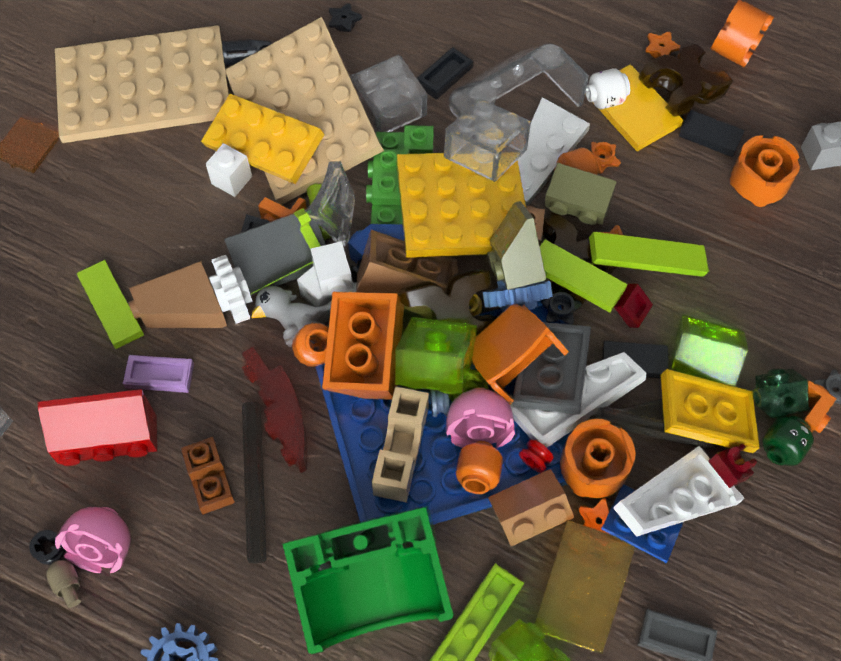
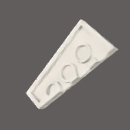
[517,97,590,206]
[510,352,646,447]
[613,446,745,536]

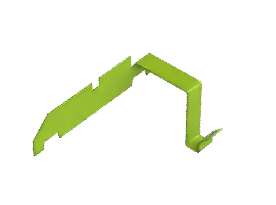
[250,208,321,295]

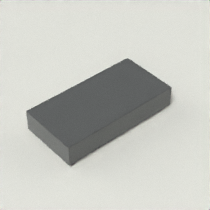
[637,609,717,661]

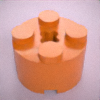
[711,0,774,68]
[730,135,800,207]
[560,419,636,498]

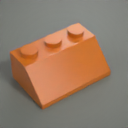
[322,292,404,400]

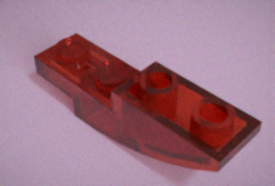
[241,347,308,473]

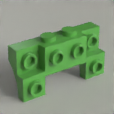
[366,125,434,225]

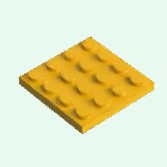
[396,150,526,258]

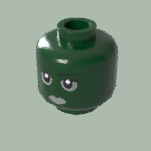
[762,416,814,466]

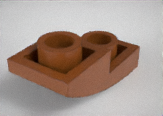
[181,437,235,515]

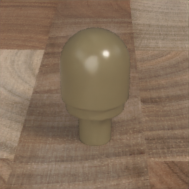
[46,560,81,608]

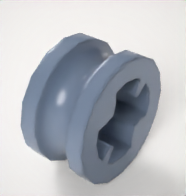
[430,386,449,417]

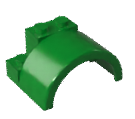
[283,505,453,654]

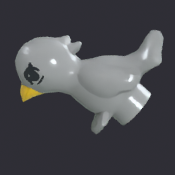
[251,286,332,347]

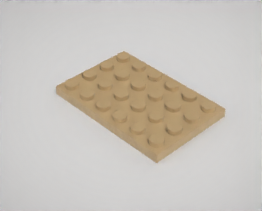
[225,17,384,205]
[55,25,229,143]

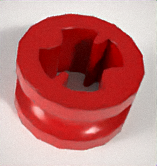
[519,439,554,473]

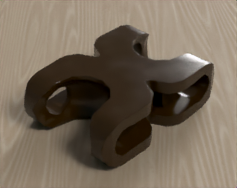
[638,44,733,117]
[542,213,617,306]
[398,269,496,354]

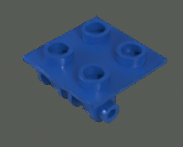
[601,485,683,563]

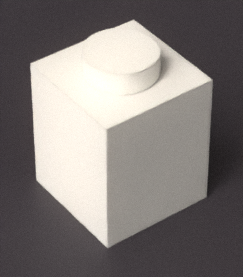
[206,143,252,197]
[311,241,353,296]

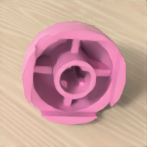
[446,387,515,448]
[55,507,131,573]

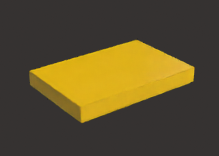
[585,64,684,151]
[661,369,760,453]

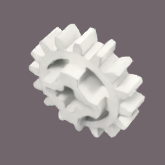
[209,255,253,324]

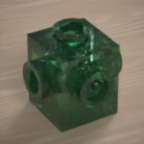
[753,368,809,418]

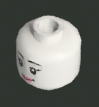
[585,68,630,109]

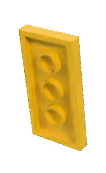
[201,94,325,185]

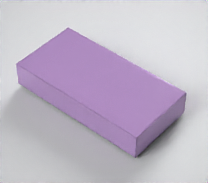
[123,355,194,393]

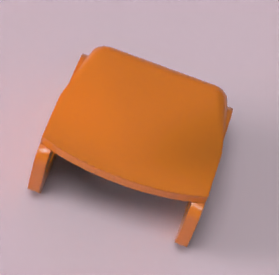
[468,304,569,404]

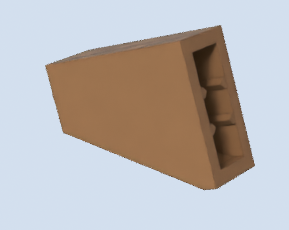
[128,261,227,328]

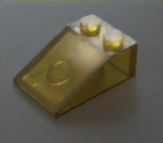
[533,520,635,654]

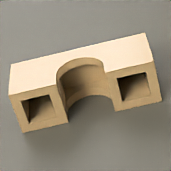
[372,386,429,502]

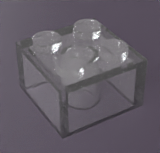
[350,54,427,132]
[444,98,531,182]

